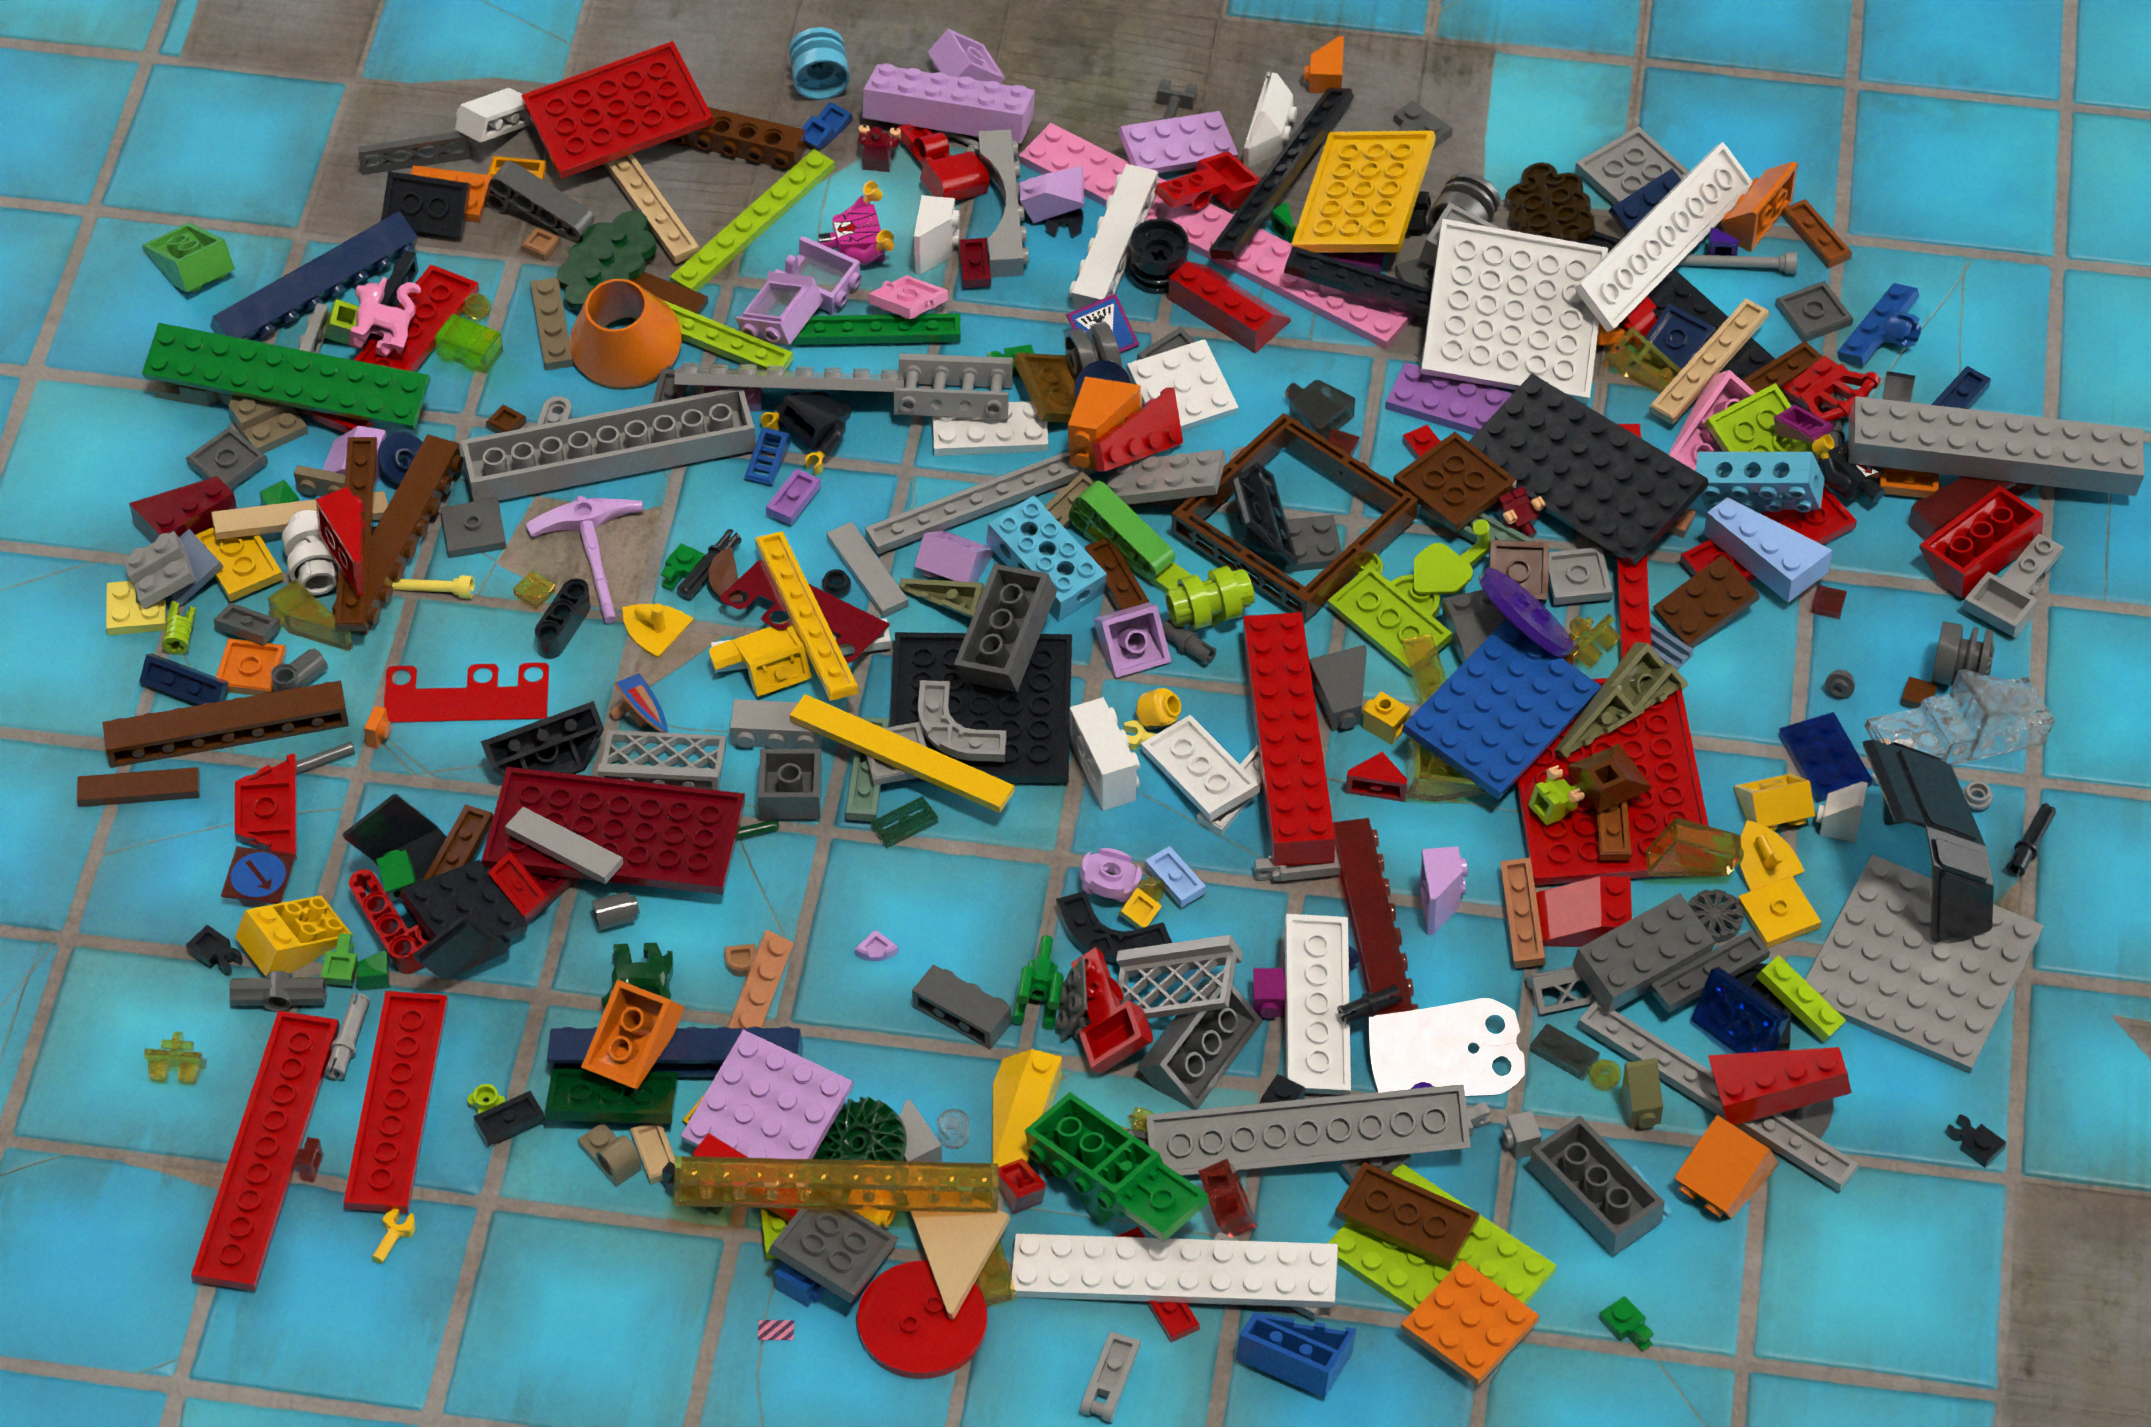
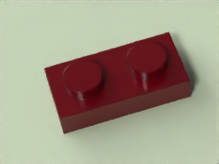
[959,238,991,288]

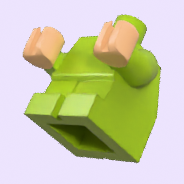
[1528,765,1584,825]

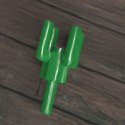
[1012,935,1064,1030]

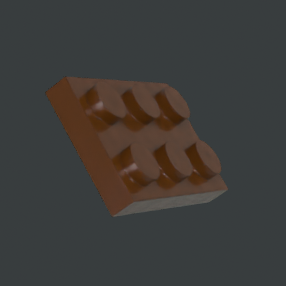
[1653,555,1760,649]

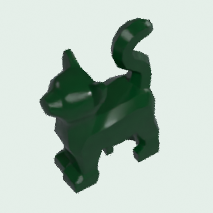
[601,943,673,1008]

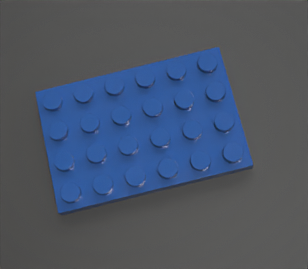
[1402,620,1602,800]

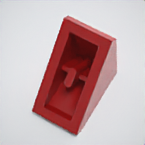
[1346,751,1408,802]
[993,1158,1046,1214]

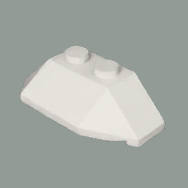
[1244,71,1297,167]

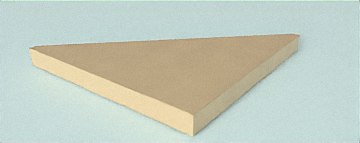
[898,1173,1010,1320]

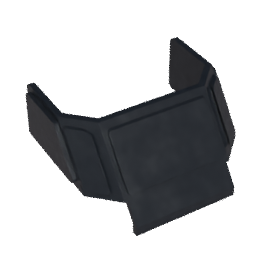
[1863,739,1994,942]

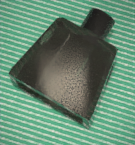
[1284,380,1355,440]

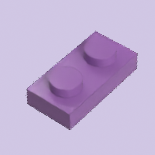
[766,468,821,525]

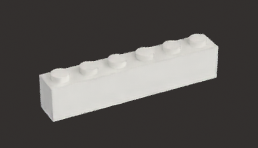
[1069,164,1159,310]

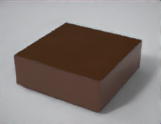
[486,404,527,433]
[1901,677,1938,713]

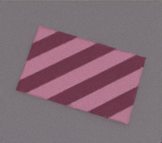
[758,1320,794,1340]

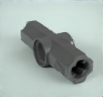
[229,971,327,1012]

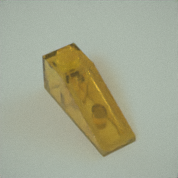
[1603,327,1681,394]
[268,579,353,651]

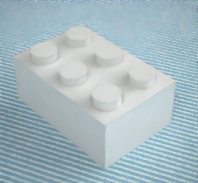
[1070,697,1140,811]

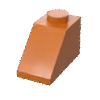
[1304,36,1344,93]

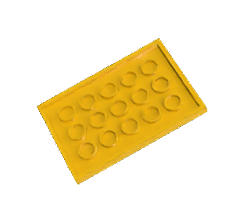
[1291,131,1436,253]

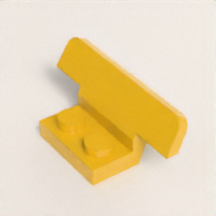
[709,621,812,697]

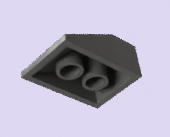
[1443,590,1510,664]

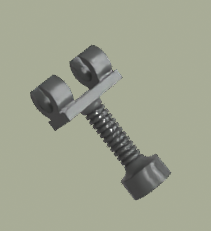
[1157,79,1198,120]

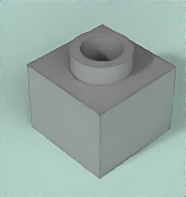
[1502,1111,1542,1159]

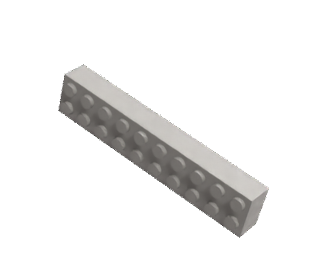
[461,387,756,502]
[1848,396,2144,496]

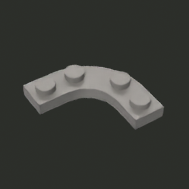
[918,680,1007,762]

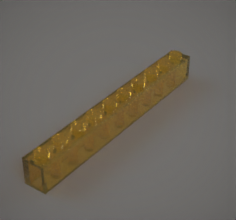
[674,1156,999,1213]

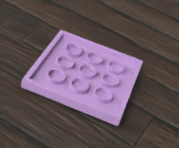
[681,1030,854,1187]

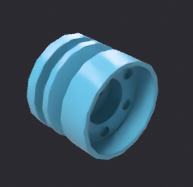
[789,27,850,100]

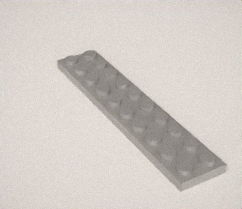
[1146,1084,1471,1176]

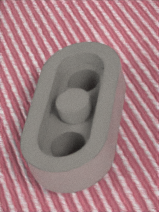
[536,396,572,426]

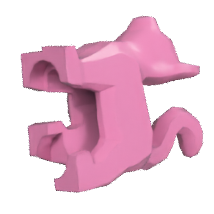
[348,277,421,357]

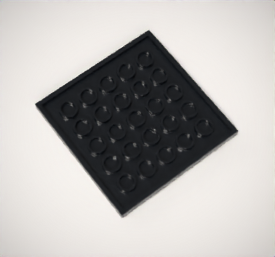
[890,632,1072,783]

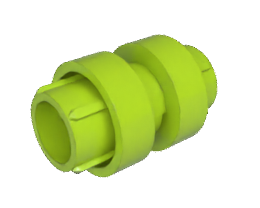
[1165,566,1255,630]

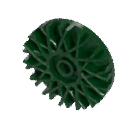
[814,1097,907,1192]

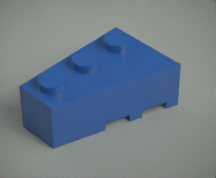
[1236,1312,1356,1398]

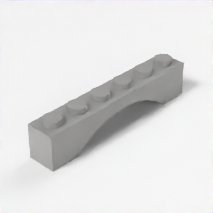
[978,129,1029,278]

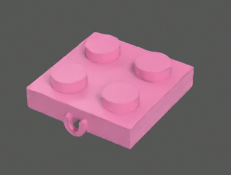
[869,275,948,319]

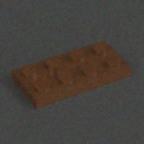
[1335,1162,1480,1269]

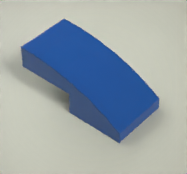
[801,102,853,150]

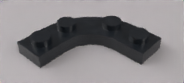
[1056,891,1172,964]

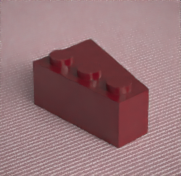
[129,476,237,543]

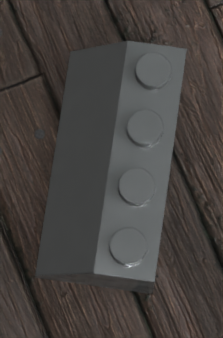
[1137,979,1263,1110]

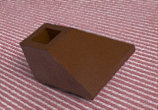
[1567,744,1651,813]

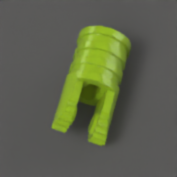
[162,601,196,655]

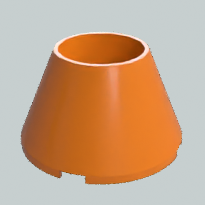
[569,279,682,390]

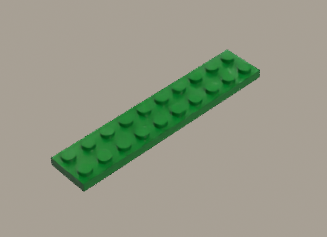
[142,322,431,431]

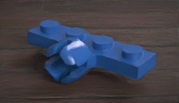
[1837,283,1921,366]

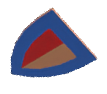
[610,673,668,733]

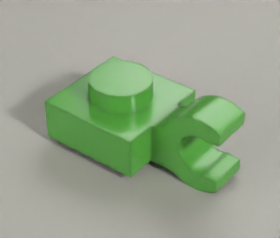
[320,933,358,986]

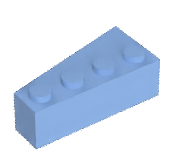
[1704,497,1833,602]

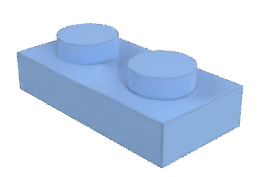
[1145,846,1206,908]

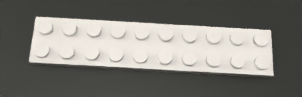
[1574,142,1752,332]
[1010,1234,1338,1308]

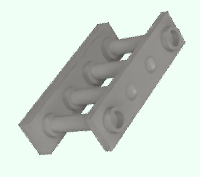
[894,353,1013,419]

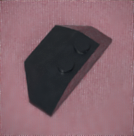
[1233,462,1298,565]
[481,701,604,777]

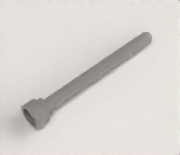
[1677,252,1797,274]

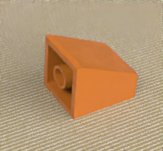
[1068,377,1142,469]
[1674,1115,1779,1219]

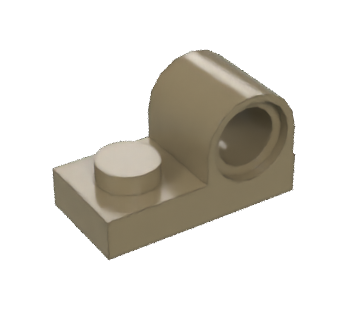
[578,1122,642,1187]

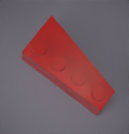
[1708,1047,1852,1125]

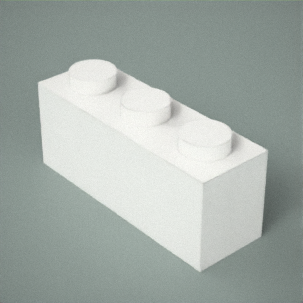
[455,88,531,143]

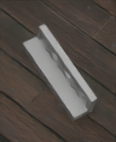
[1525,966,1596,1014]

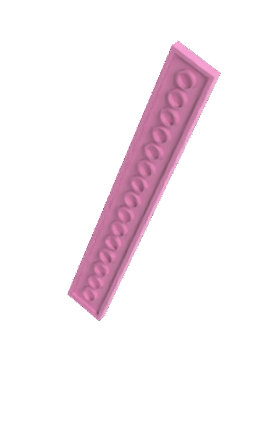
[1019,123,1417,349]

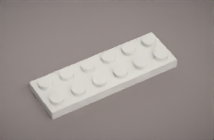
[1284,914,1351,1095]

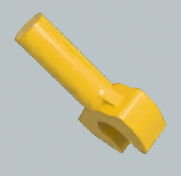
[371,1209,415,1264]

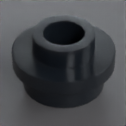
[822,569,851,597]

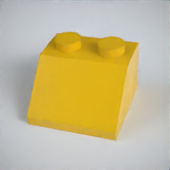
[1734,773,1816,830]

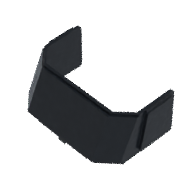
[343,794,511,980]

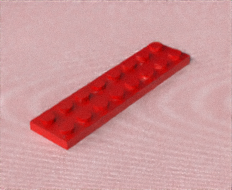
[312,264,479,433]
[343,991,448,1213]

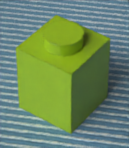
[323,299,359,345]

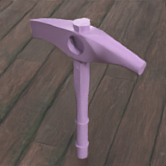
[525,496,643,624]

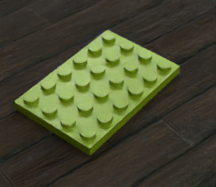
[1327,1164,1556,1313]

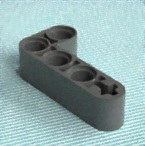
[485,161,595,242]

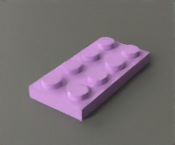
[1118,111,1239,173]

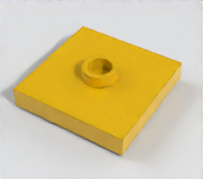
[1738,876,1822,948]

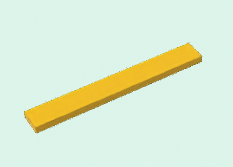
[755,531,858,701]
[790,694,1015,813]

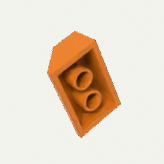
[1721,162,1798,252]

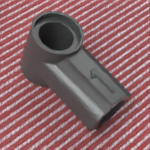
[271,648,328,692]

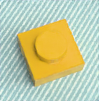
[1118,887,1162,929]

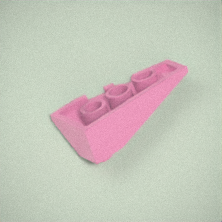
[1668,370,1755,470]

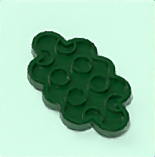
[557,211,657,311]

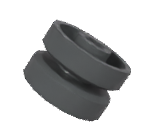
[1064,321,1122,377]

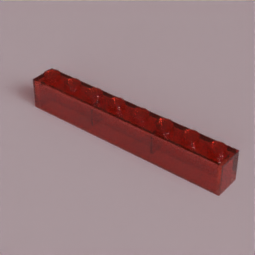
[1333,818,1419,1016]

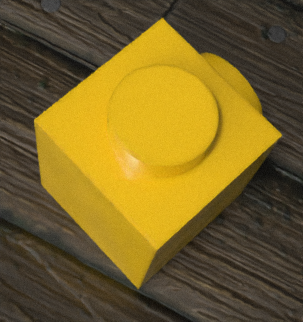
[1362,691,1411,745]

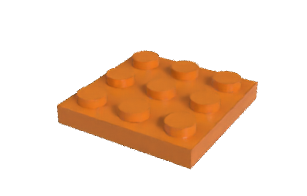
[1401,1260,1539,1386]

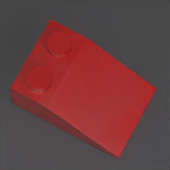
[316,486,366,597]
[1536,876,1632,947]

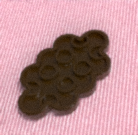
[1506,162,1595,243]

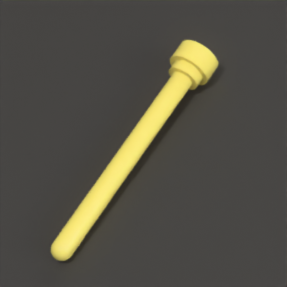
[336,575,475,599]

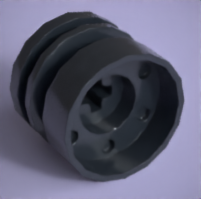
[1128,218,1189,294]

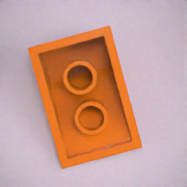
[581,979,685,1089]

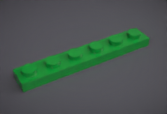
[792,313,961,345]

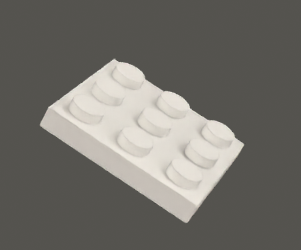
[1126,339,1238,431]

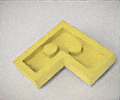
[106,581,167,636]

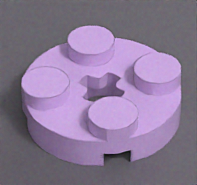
[1079,848,1142,902]

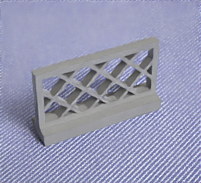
[597,730,727,790]
[1116,935,1243,1019]

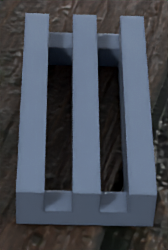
[1650,621,1693,670]

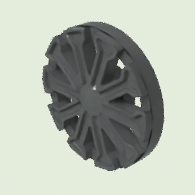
[1688,889,1744,941]

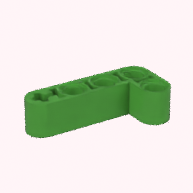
[1068,481,1175,579]

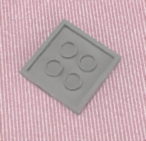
[1575,126,1690,205]

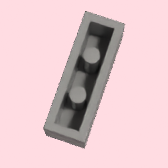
[730,699,823,749]

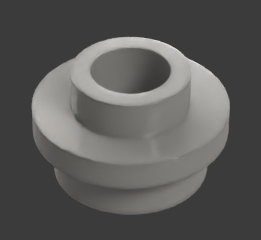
[1963,781,1993,810]

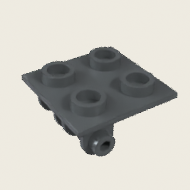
[1056,957,1089,1042]

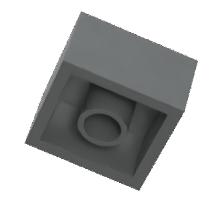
[758,749,822,819]

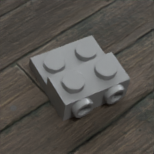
[123,531,196,609]

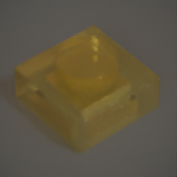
[513,570,555,609]

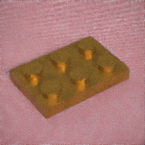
[1013,353,1077,423]

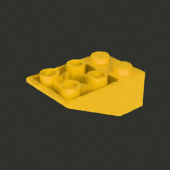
[235,895,353,977]

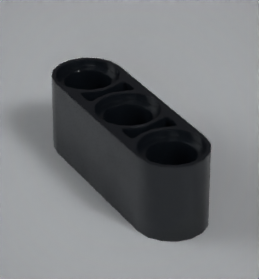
[535,578,591,659]

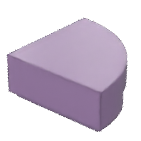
[855,930,898,961]

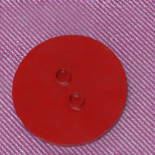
[857,1260,987,1379]

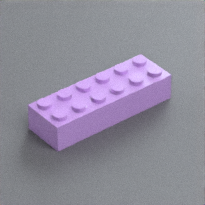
[862,64,1035,144]

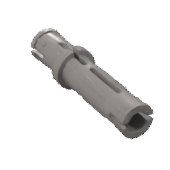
[325,993,370,1080]

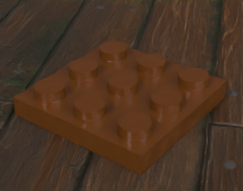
[1393,432,1517,533]

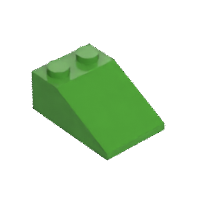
[142,223,235,292]

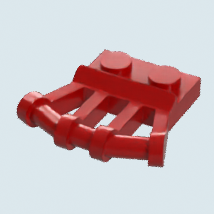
[1783,356,1881,423]

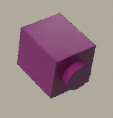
[1253,968,1285,1018]

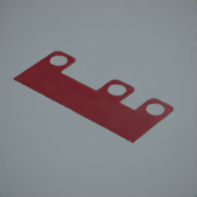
[720,559,891,663]

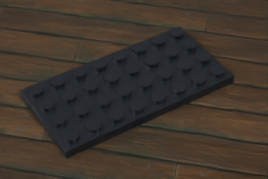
[1468,374,1709,566]

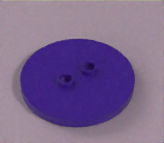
[1479,568,1575,658]

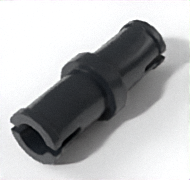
[1337,984,1403,1025]

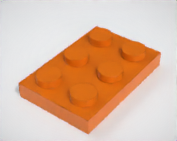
[410,165,493,223]

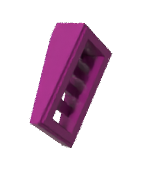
[1774,405,1834,443]

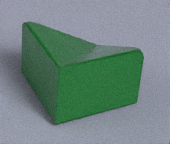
[1271,202,1297,243]
[260,479,299,506]
[357,950,390,990]

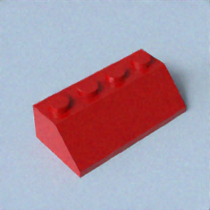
[1169,261,1291,354]
[1919,485,2044,598]

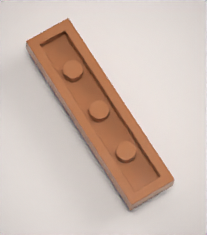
[1500,857,1546,969]
[726,929,794,1028]

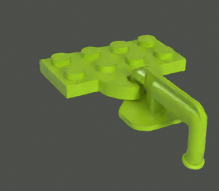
[1327,519,1490,675]

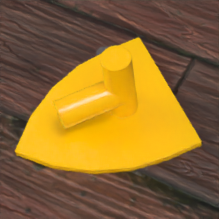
[622,603,694,658]
[1738,820,1805,892]

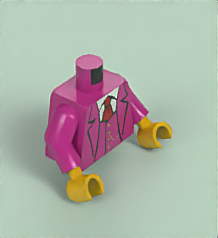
[818,180,894,266]

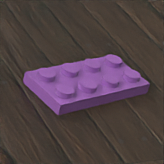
[1385,362,1512,435]

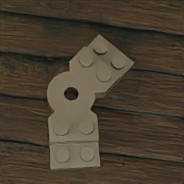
[153,380,308,454]

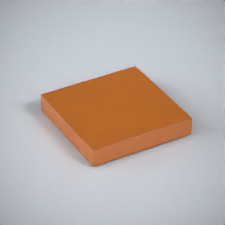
[216,638,287,695]

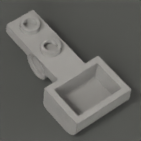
[1963,534,2064,638]

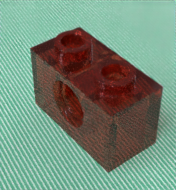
[1198,1159,1258,1238]

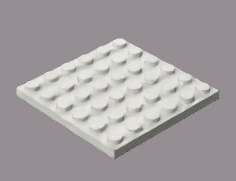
[1420,219,1608,403]

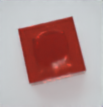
[295,1137,324,1183]

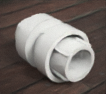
[282,510,339,595]

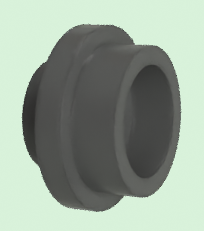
[1825,670,1855,698]

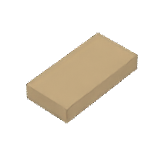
[630,1123,678,1185]

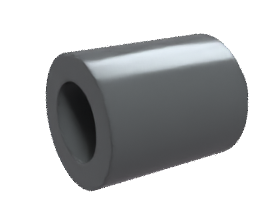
[591,892,640,931]

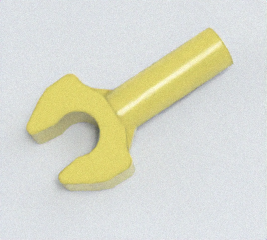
[1124,720,1156,750]

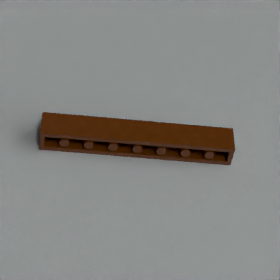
[332,434,464,635]
[102,680,349,768]

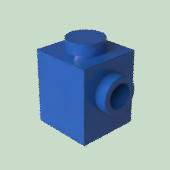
[774,1262,826,1308]

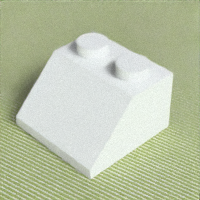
[914,196,960,275]

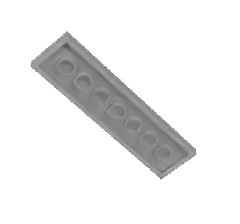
[674,362,904,392]

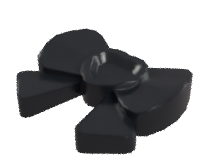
[1045,208,1084,238]

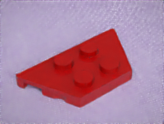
[235,754,297,860]

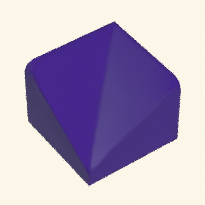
[1708,228,1739,256]

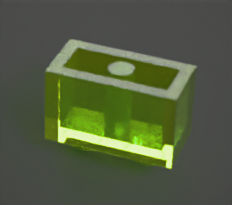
[435,314,503,374]

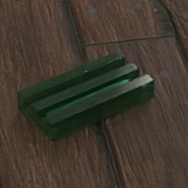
[871,796,938,849]

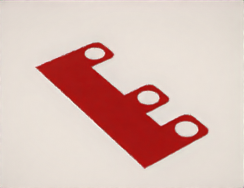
[384,662,549,722]

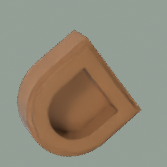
[724,944,756,977]

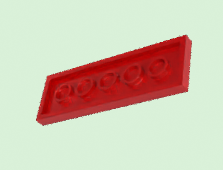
[1680,485,1857,582]

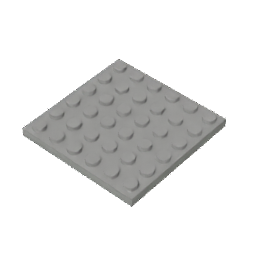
[1805,854,2044,1074]

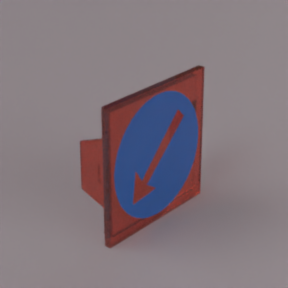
[221,846,296,908]

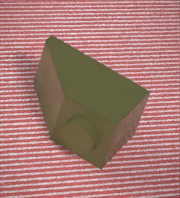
[1620,1058,1663,1129]

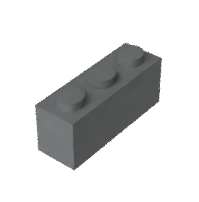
[912,964,1011,1050]

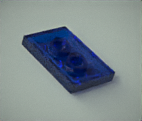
[1778,712,1872,803]
[1691,967,1790,1054]

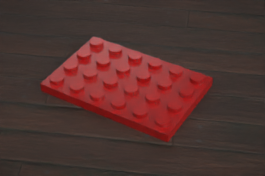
[521,41,714,179]

